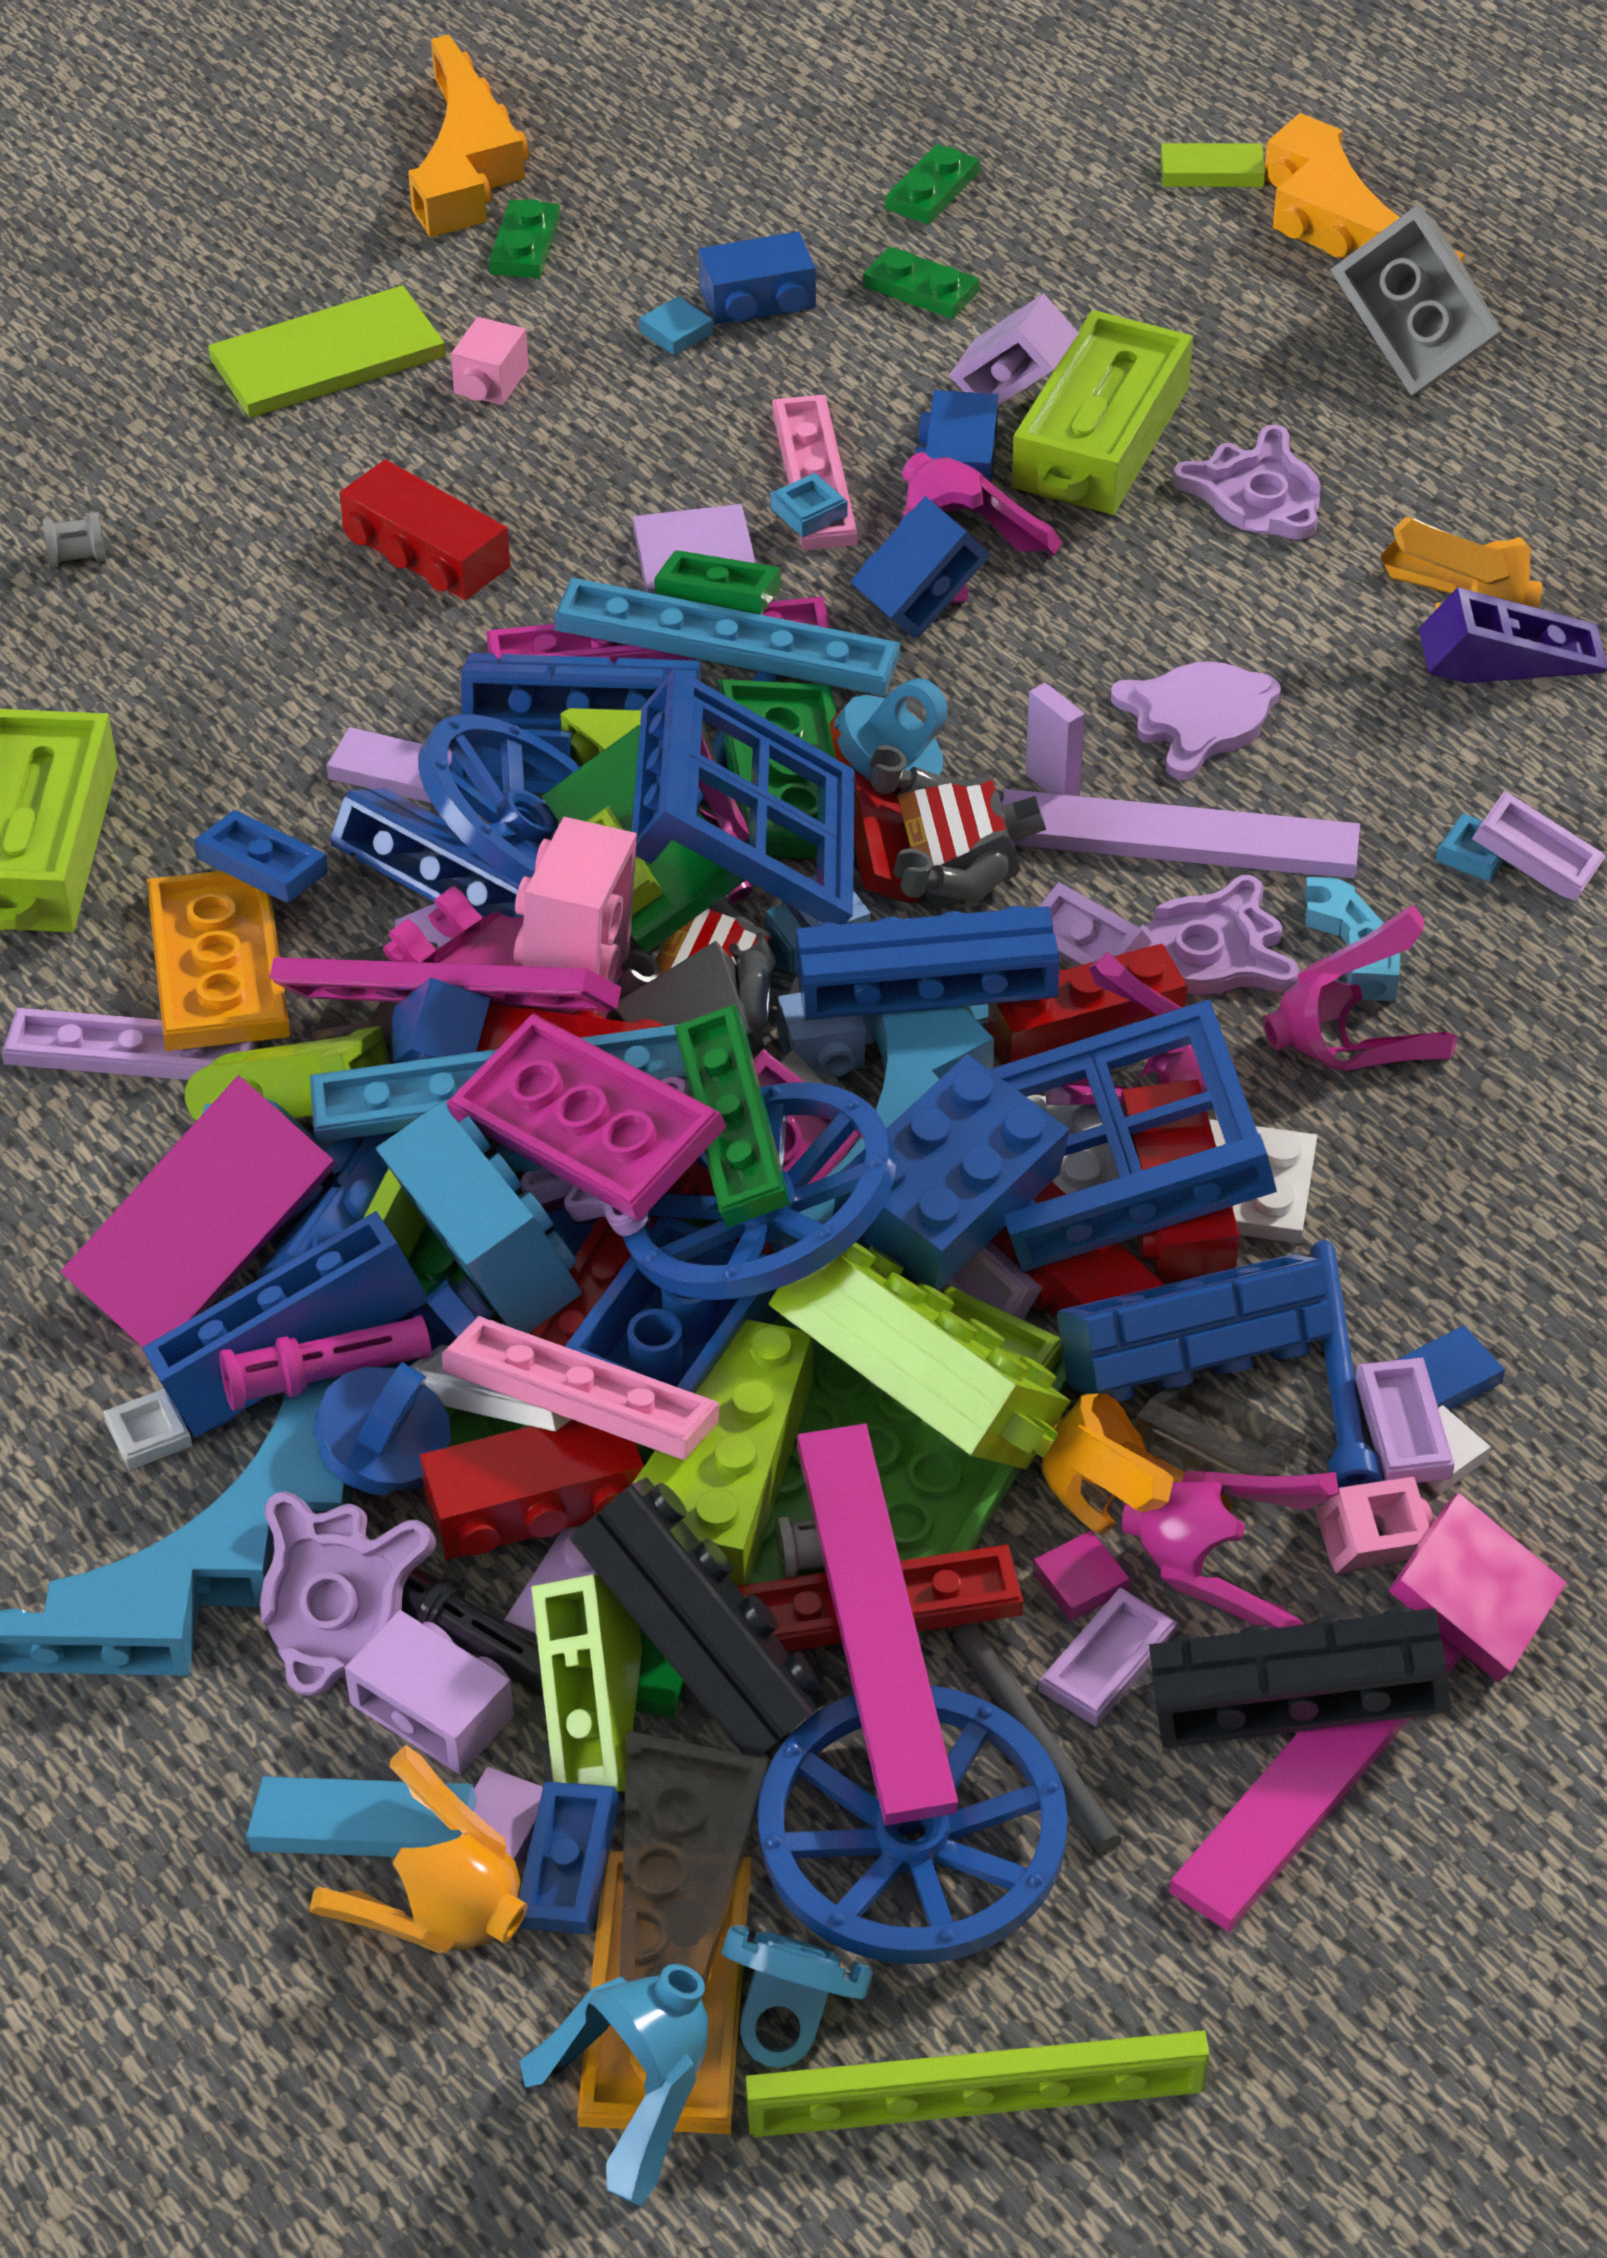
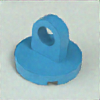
[834,678,948,794]
[721,1925,873,2068]

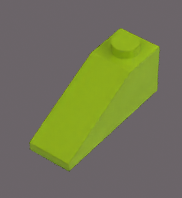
[531,1574,642,1793]

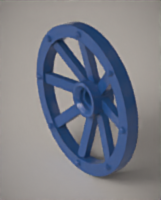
[418,714,581,885]
[622,1082,896,1300]
[758,1686,1068,1964]

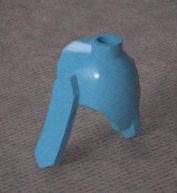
[519,1964,709,2207]

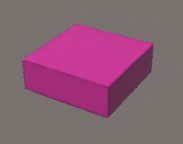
[1033,1530,1130,1621]

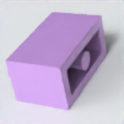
[949,293,1079,406]
[344,1610,514,1775]

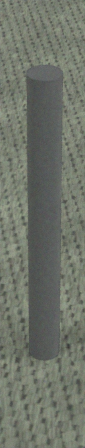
[953,1623,1122,1855]

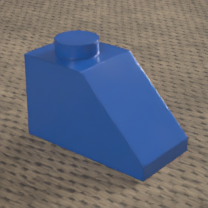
[392,977,491,1063]

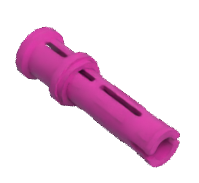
[219,1315,431,1411]

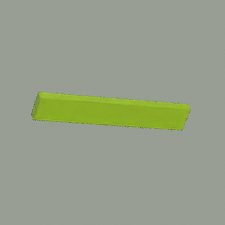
[745,2030,1210,2138]

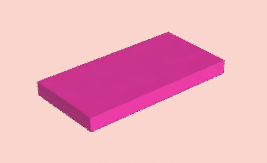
[446,1013,726,1221]
[60,1075,338,1347]

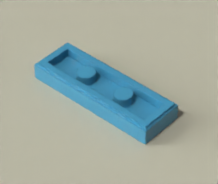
[246,1776,477,1857]

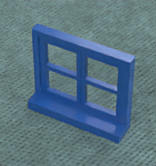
[632,667,854,925]
[989,999,1277,1272]

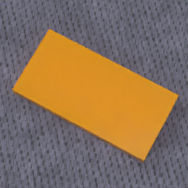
[146,871,290,1051]
[577,1851,752,2134]

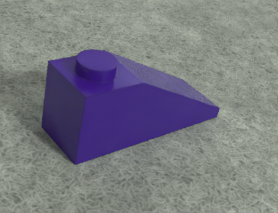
[1418,587,1607,683]

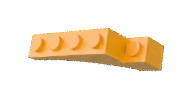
[408,34,530,237]
[1264,113,1465,263]

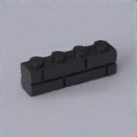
[569,1477,827,1764]
[1149,1607,1450,1748]

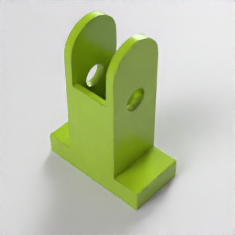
[185,1026,389,1121]

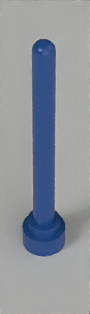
[1310,1240,1384,1488]

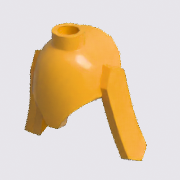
[1380,517,1542,610]
[1042,1393,1231,1535]
[309,1745,528,1953]

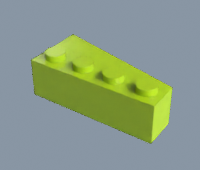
[632,1319,813,1586]

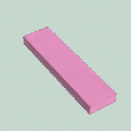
[772,395,858,550]
[442,1316,719,1460]

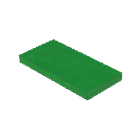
[715,679,857,859]
[542,725,746,953]

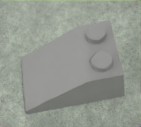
[1330,205,1503,397]

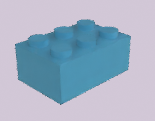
[376,1102,583,1333]

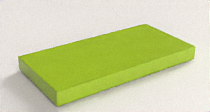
[208,285,446,418]

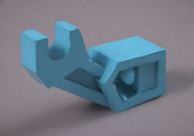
[1305,877,1400,1001]

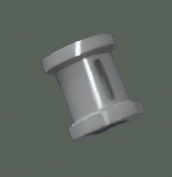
[43,512,106,569]
[775,1517,825,1579]

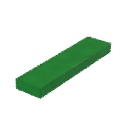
[674,1004,791,1228]

